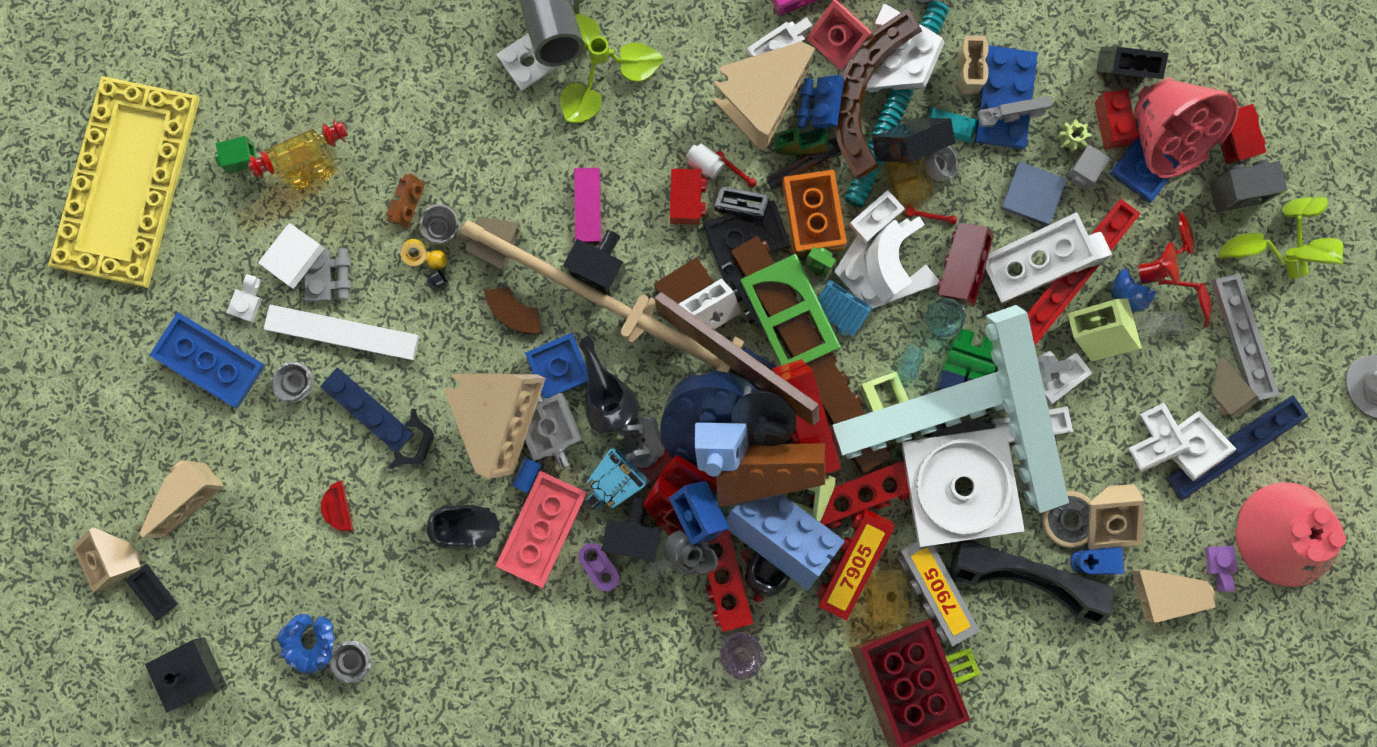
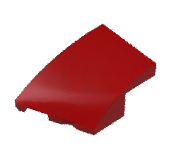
[643,455,717,537]

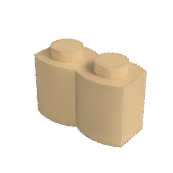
[957,35,988,95]

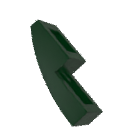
[774,127,829,155]

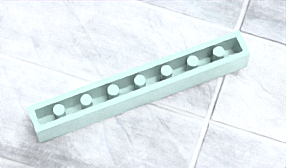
[985,305,1069,513]
[829,371,1005,459]

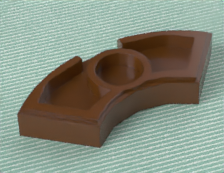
[484,287,542,335]

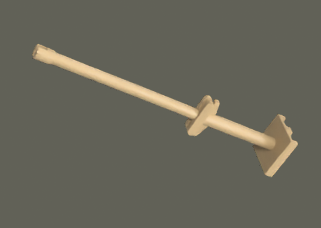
[461,220,744,373]

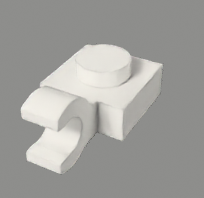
[226,274,262,322]

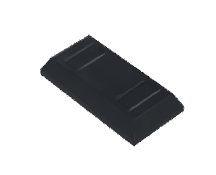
[125,563,178,621]

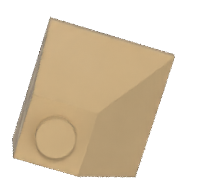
[1088,484,1145,550]
[72,528,141,593]

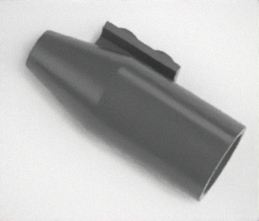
[519,0,584,67]

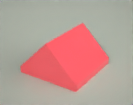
[806,0,872,71]

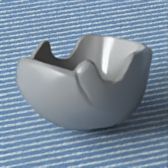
[923,146,959,182]
[419,204,459,245]

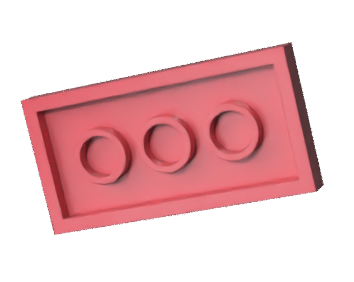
[496,471,588,588]

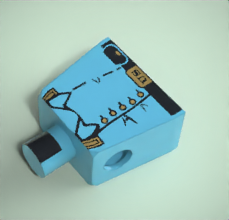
[586,446,651,510]

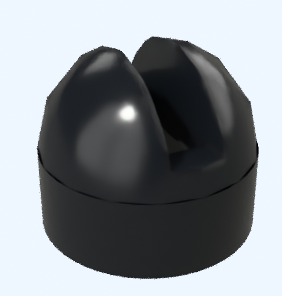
[427,268,449,291]

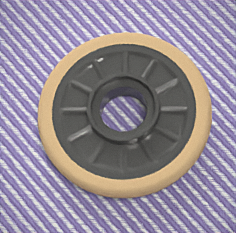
[1042,491,1091,548]

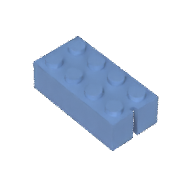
[726,494,845,591]

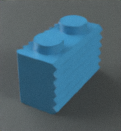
[818,280,873,336]

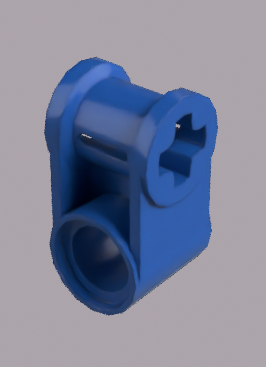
[1070,547,1125,575]

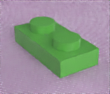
[804,247,836,278]

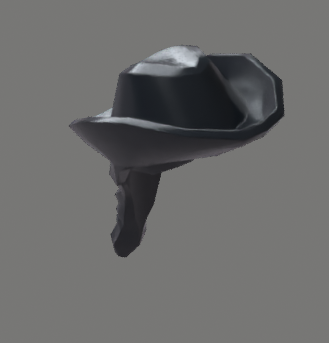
[579,336,640,433]

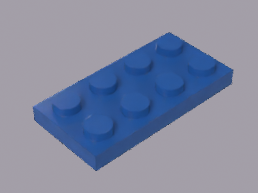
[975,45,1038,150]
[149,312,266,408]

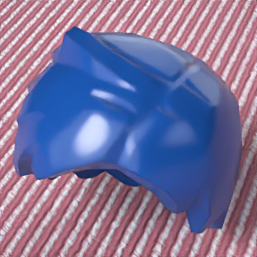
[1110,268,1156,312]

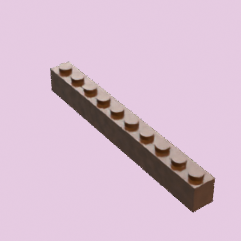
[730,235,891,473]

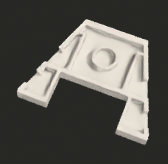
[866,4,944,92]
[834,222,939,309]

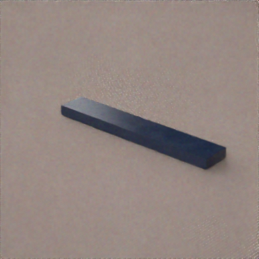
[1165,395,1309,500]

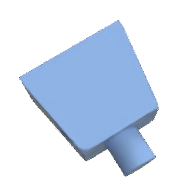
[695,423,749,476]

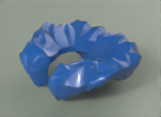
[277,614,336,674]

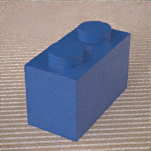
[669,481,729,546]

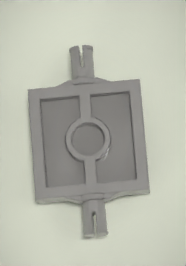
[525,393,583,470]

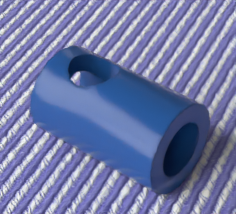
[511,457,541,493]

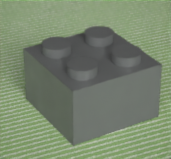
[1209,159,1287,213]

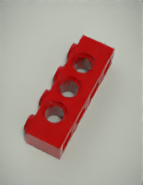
[808,460,910,529]
[705,530,753,632]

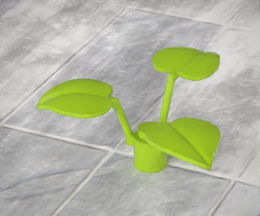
[560,14,664,123]
[1219,196,1344,278]

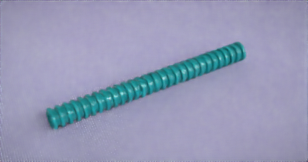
[844,1,950,208]

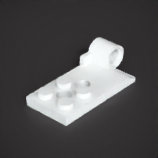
[985,212,1113,304]

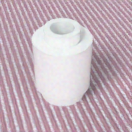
[686,143,725,179]

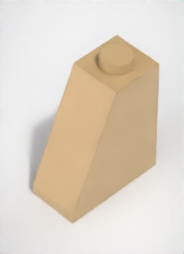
[1131,569,1216,623]

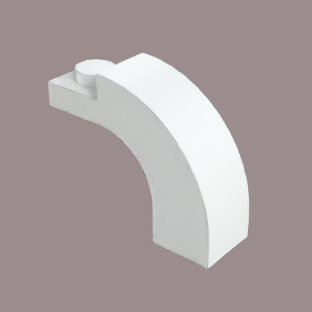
[867,217,925,303]

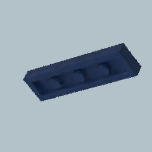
[320,367,415,452]

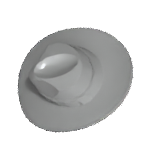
[1345,355,1377,418]

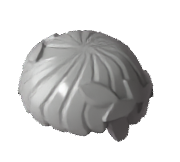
[271,361,314,403]
[329,641,372,683]

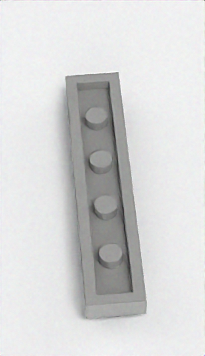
[1211,273,1280,400]

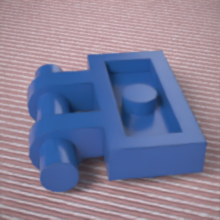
[796,75,844,129]

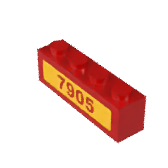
[816,509,894,621]

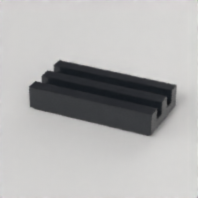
[714,186,770,221]

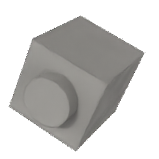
[1066,145,1110,189]

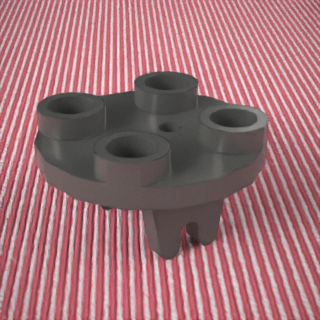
[619,416,665,468]

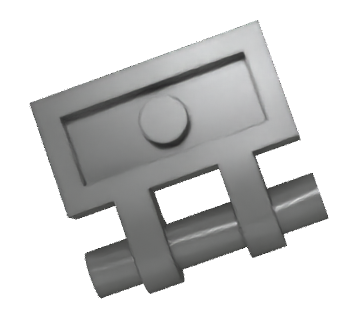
[305,248,351,302]

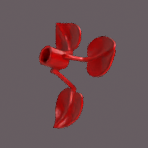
[1138,211,1212,328]

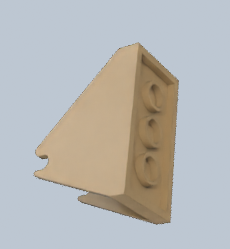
[713,41,815,151]
[445,373,546,479]

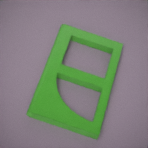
[740,254,841,365]

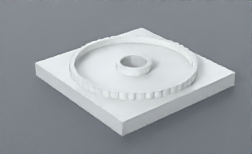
[901,427,1025,547]

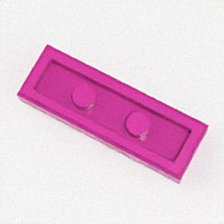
[574,168,601,243]

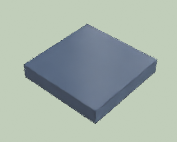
[1001,161,1067,226]

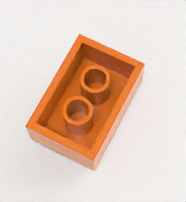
[782,170,847,257]

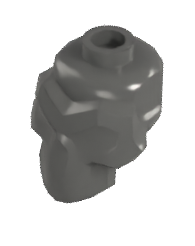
[664,530,718,575]

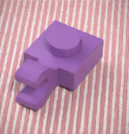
[1205,546,1238,592]

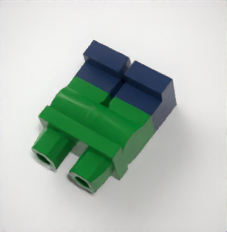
[934,328,996,391]

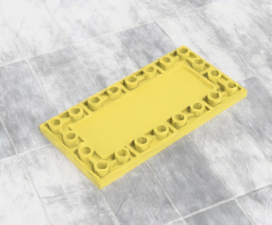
[48,76,200,288]

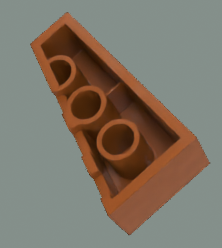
[716,443,826,508]

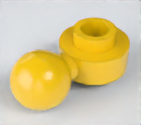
[400,239,447,270]

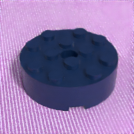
[660,371,757,477]

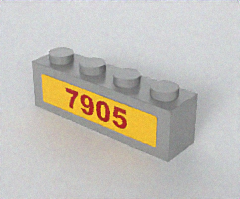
[897,541,980,646]

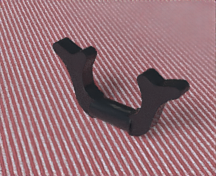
[388,408,434,469]

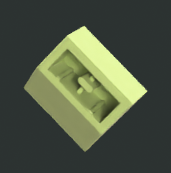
[1068,299,1142,362]

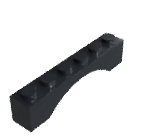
[950,540,1114,626]

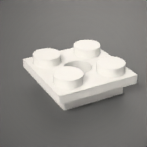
[496,34,558,91]

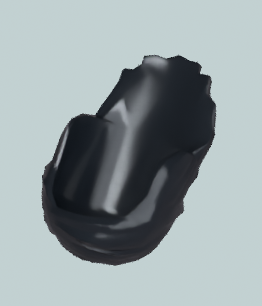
[426,504,500,549]
[745,551,791,597]

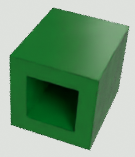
[214,136,257,173]

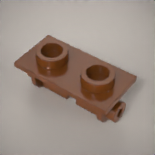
[386,173,425,229]

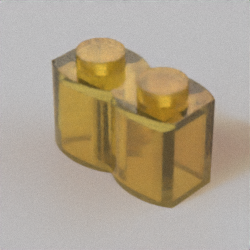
[884,158,933,208]

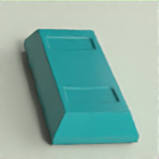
[927,106,978,143]

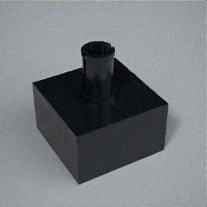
[563,229,626,298]
[601,497,661,562]
[145,637,226,713]

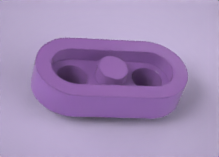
[578,543,620,591]

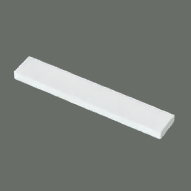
[264,305,420,361]

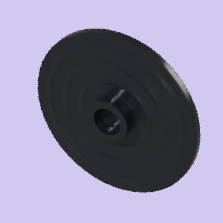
[732,391,797,446]

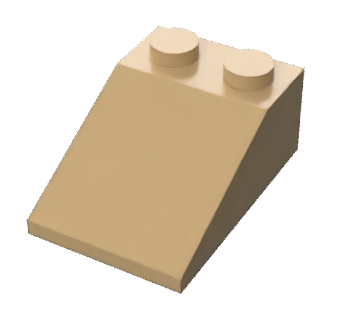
[139,460,224,538]

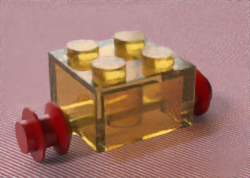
[248,119,349,190]

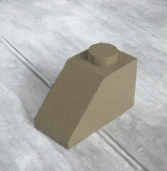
[1213,356,1260,419]

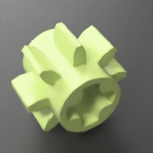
[1057,119,1092,153]

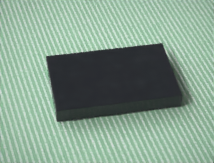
[703,200,791,271]

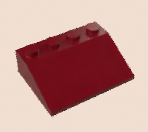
[850,618,970,747]

